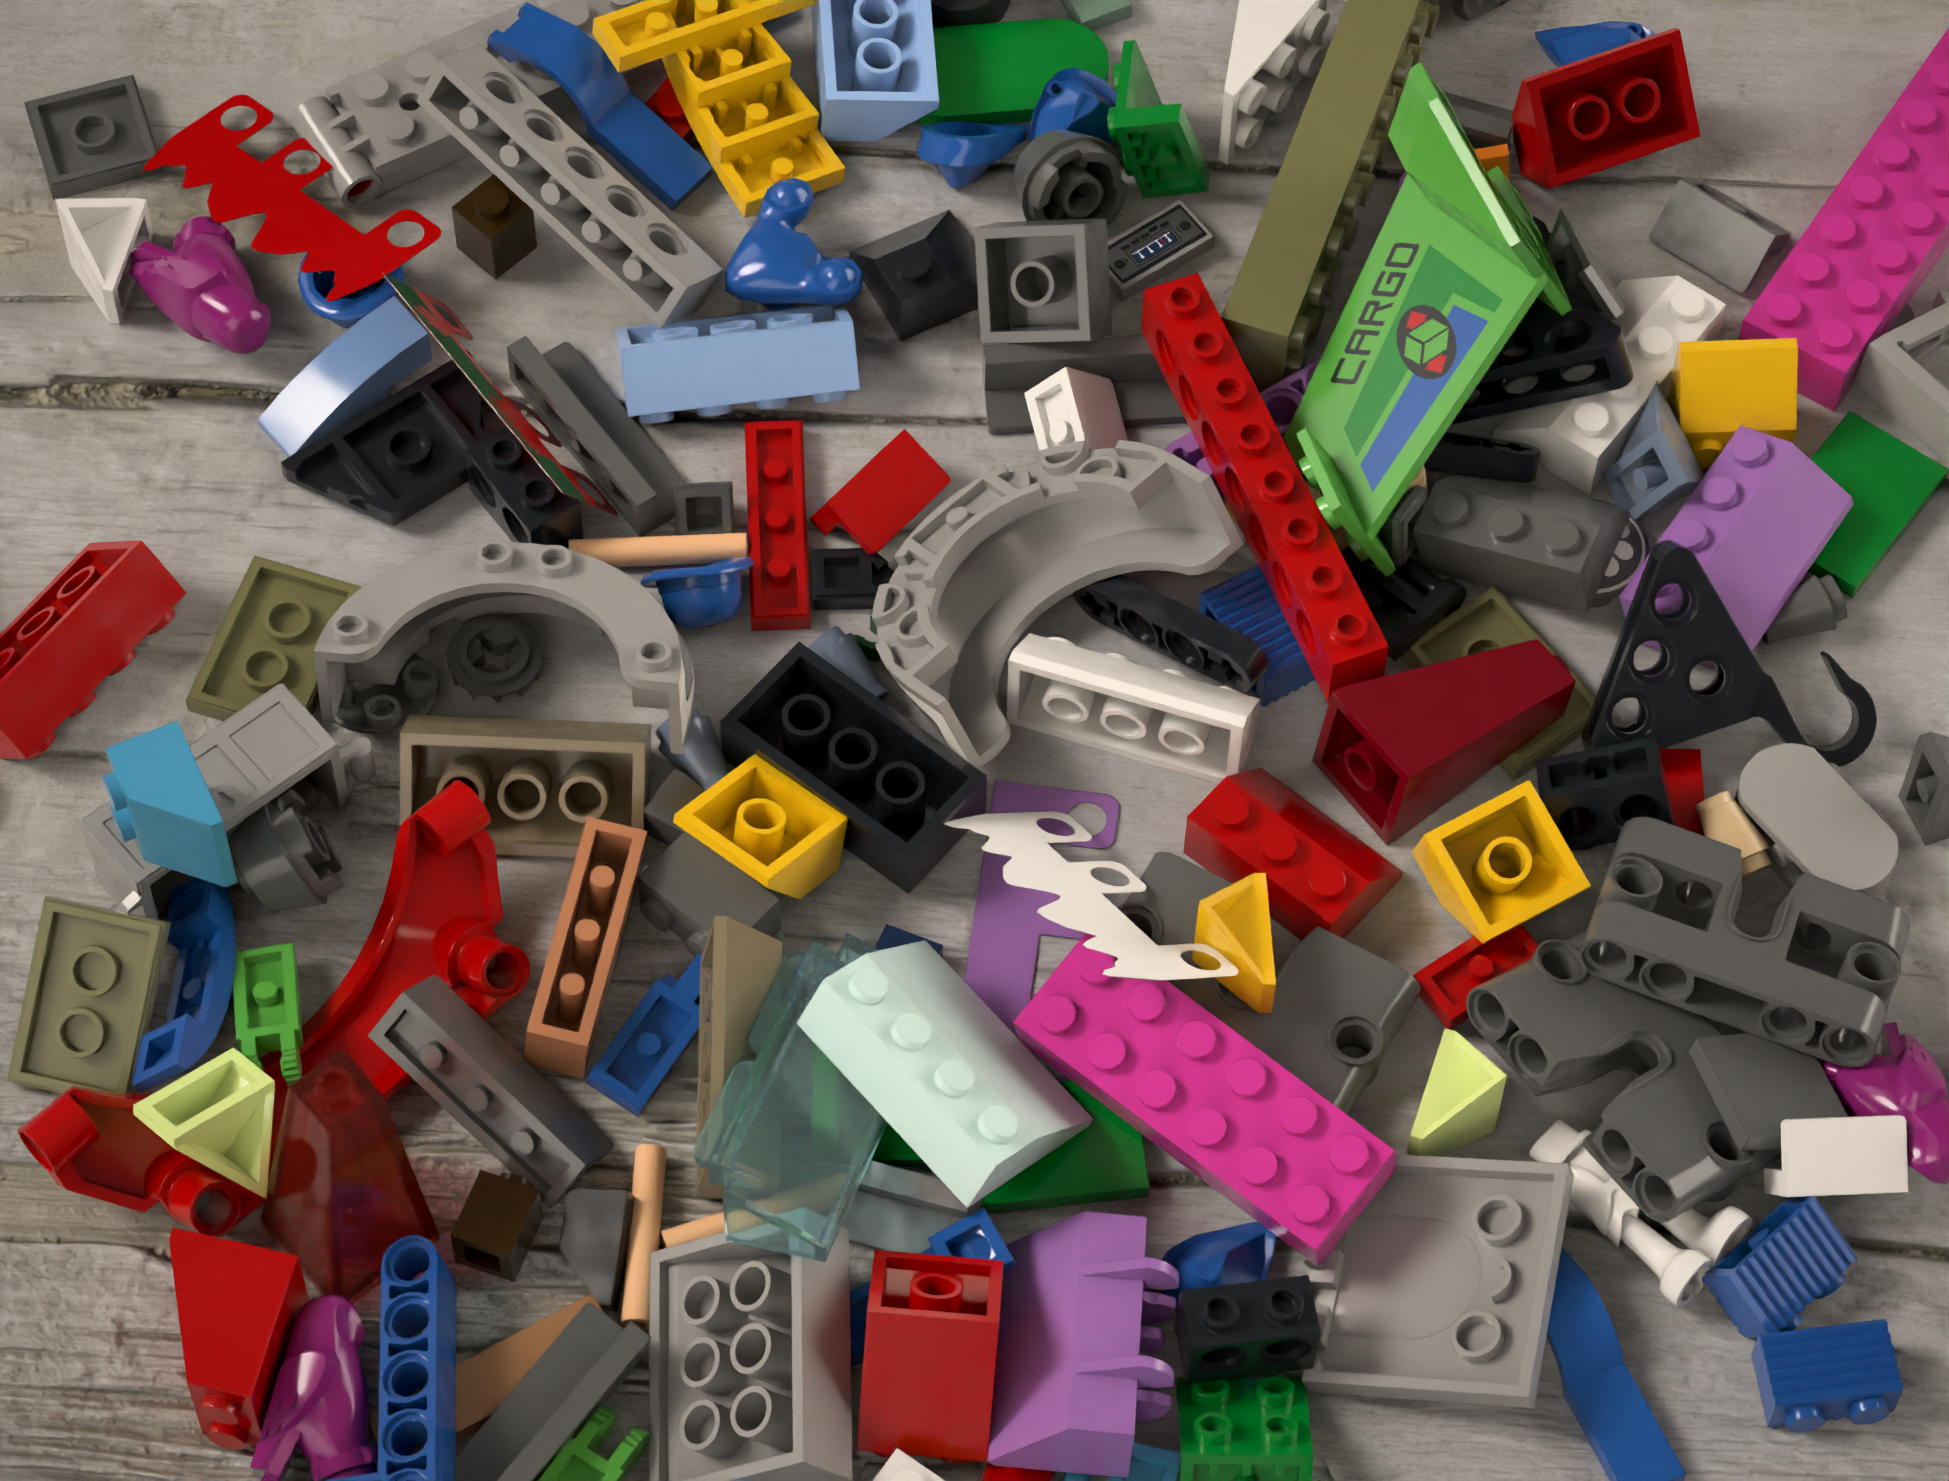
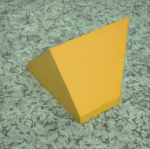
[1192,873,1276,1014]

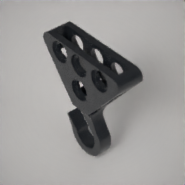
[1451,216,1634,425]
[1582,540,1877,767]

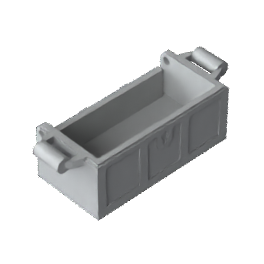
[81,683,376,919]

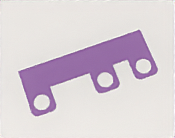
[964,780,1119,1082]

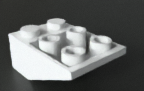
[1218,0,1330,165]

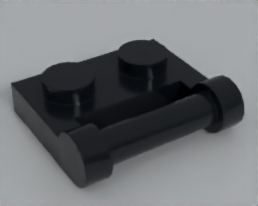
[1341,546,1467,661]

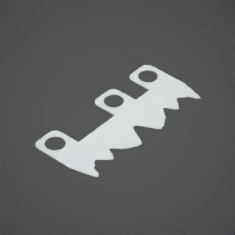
[945,811,1238,981]

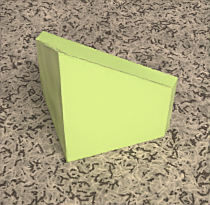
[1406,1028,1507,1157]
[133,1047,275,1199]

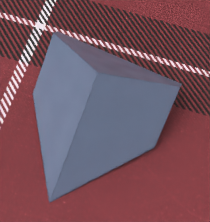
[1602,381,1705,521]

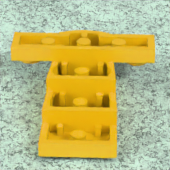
[592,0,845,218]

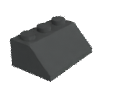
[1413,473,1630,612]

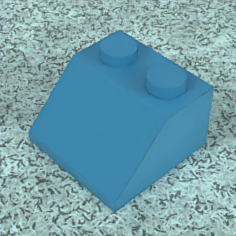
[102,721,238,887]

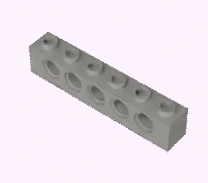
[416,44,724,329]

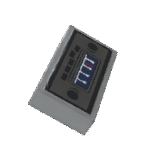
[1107,199,1214,302]

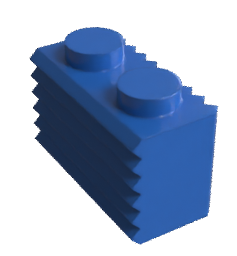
[1198,564,1316,707]
[1702,1196,1857,1338]
[1751,1319,1903,1433]

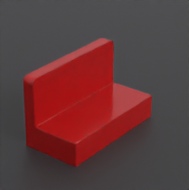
[809,429,951,555]

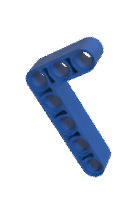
[324,1235,457,1481]

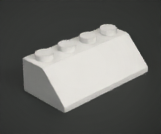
[1493,275,1726,496]
[1006,633,1260,784]

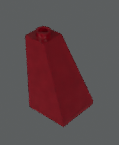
[1312,639,1576,846]

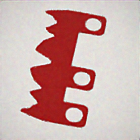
[142,94,441,302]

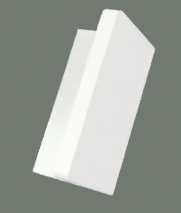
[1024,367,1128,452]
[1764,1115,1908,1197]

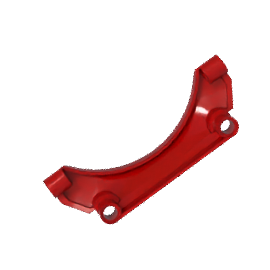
[18,780,530,1237]

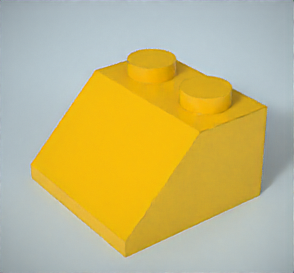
[1666,338,1798,468]
[673,754,848,900]
[1411,780,1591,944]

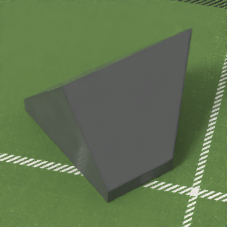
[1546,208,1625,321]

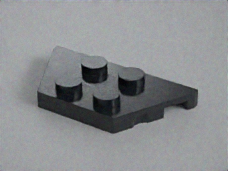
[281,350,486,526]

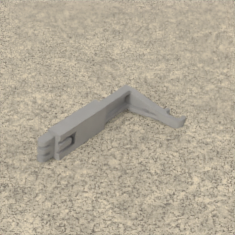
[1854,290,1949,480]

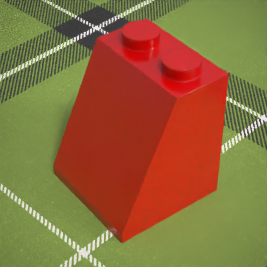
[169,1227,309,1450]
[856,1250,1004,1464]

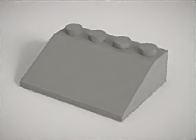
[649,1210,853,1481]

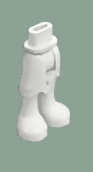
[1529,1119,1752,1308]

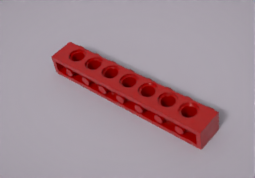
[1141,273,1389,703]

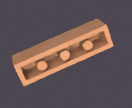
[524,816,647,1079]

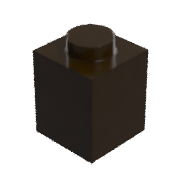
[452,174,537,280]
[450,1170,544,1282]

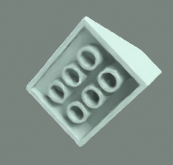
[796,940,1094,1208]

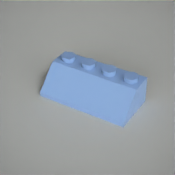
[811,0,939,142]
[615,304,860,423]

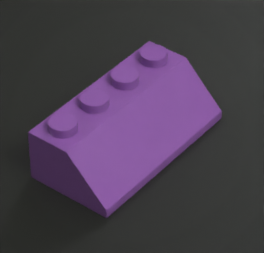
[1619,425,1854,671]

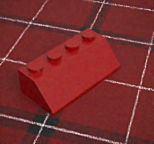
[0,540,187,759]

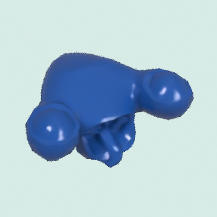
[725,178,863,309]

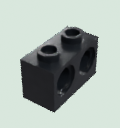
[464,426,584,549]
[1536,736,1675,851]
[1174,1275,1321,1384]

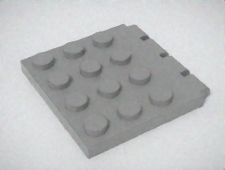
[1282,1154,1574,1408]

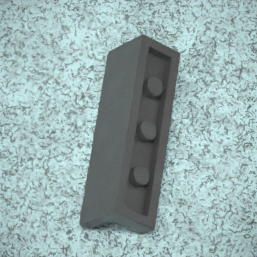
[983,335,1187,435]
[507,336,686,537]
[368,975,614,1209]
[455,1303,651,1481]

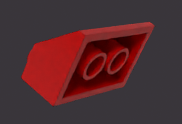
[1511,28,1701,189]
[1183,767,1403,941]

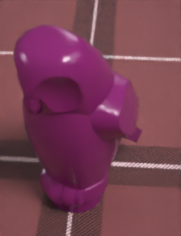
[128,216,271,355]
[1817,1022,1949,1184]
[250,1295,378,1481]

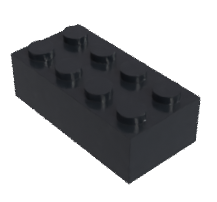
[720,642,987,894]

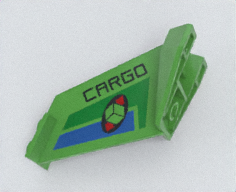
[1284,62,1572,576]

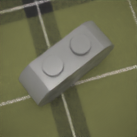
[1734,743,1899,899]

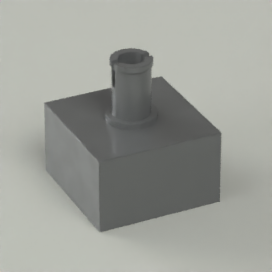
[974,218,1112,344]

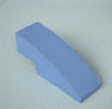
[258,296,433,458]

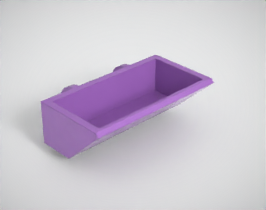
[988,1211,1179,1478]

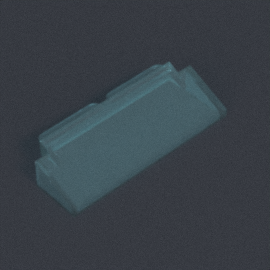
[694,933,888,1262]

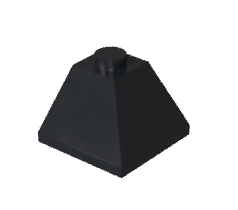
[849,209,978,341]

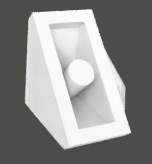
[55,198,154,324]

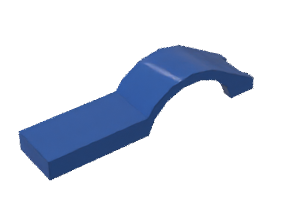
[487,3,713,211]
[1546,1247,1686,1481]

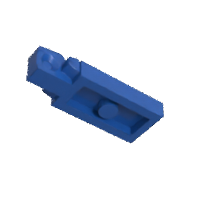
[586,953,701,1117]

